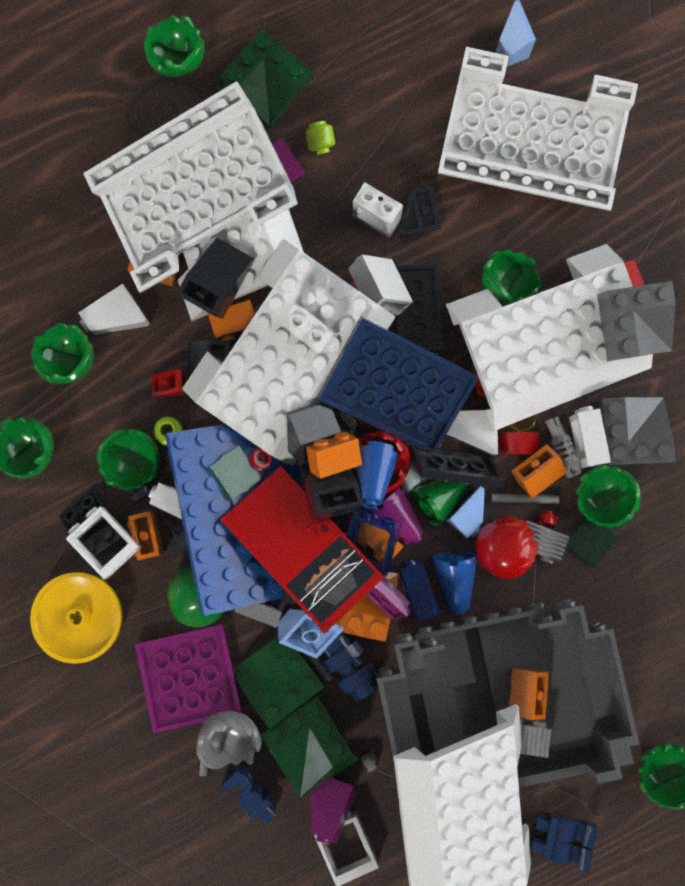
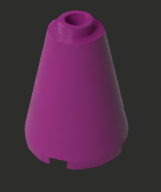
[365,485,424,545]

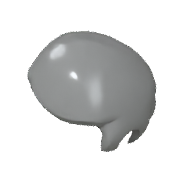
[196,711,262,769]

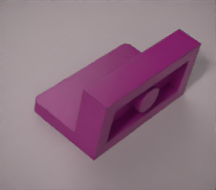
[272,138,305,183]
[366,577,411,622]

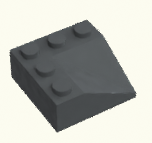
[597,281,676,362]
[597,397,675,466]

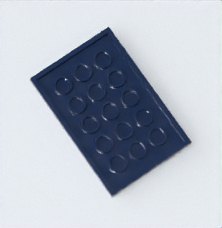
[317,316,479,448]

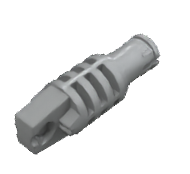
[545,416,582,478]

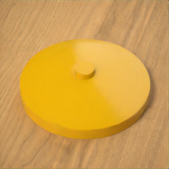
[30,572,122,664]

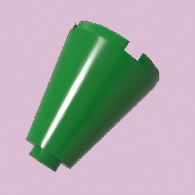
[411,479,473,526]

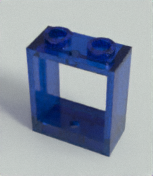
[347,509,402,580]
[399,558,441,622]

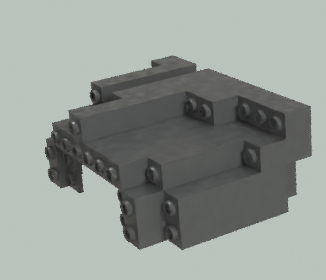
[376,599,639,788]

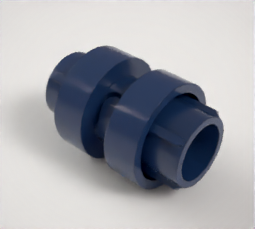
[323,633,378,701]

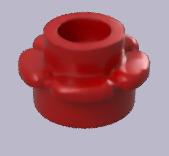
[249,448,271,471]
[537,510,559,528]

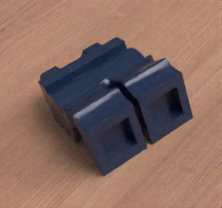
[220,762,277,825]
[530,812,598,872]

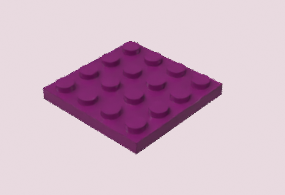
[135,624,242,733]

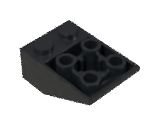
[176,238,255,319]
[298,462,364,521]
[58,490,128,572]

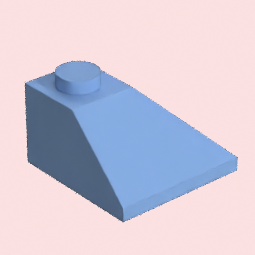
[496,0,536,66]
[446,486,484,538]
[278,609,343,658]

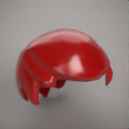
[351,431,411,493]
[475,516,539,579]

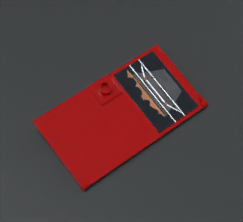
[220,466,384,634]

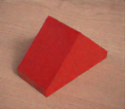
[152,369,187,397]
[496,431,540,456]

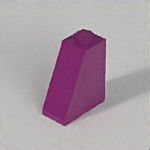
[310,778,357,846]

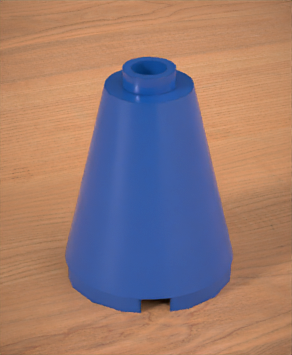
[355,441,399,509]
[432,550,477,615]

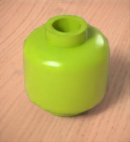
[305,121,335,155]
[153,416,184,446]

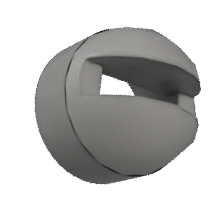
[360,752,379,773]

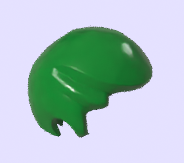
[144,15,205,77]
[482,250,543,307]
[31,323,94,384]
[0,417,54,479]
[97,429,160,492]
[576,465,641,528]
[167,568,224,627]
[638,743,685,810]

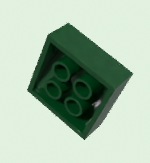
[219,29,312,128]
[233,635,325,729]
[261,696,359,798]

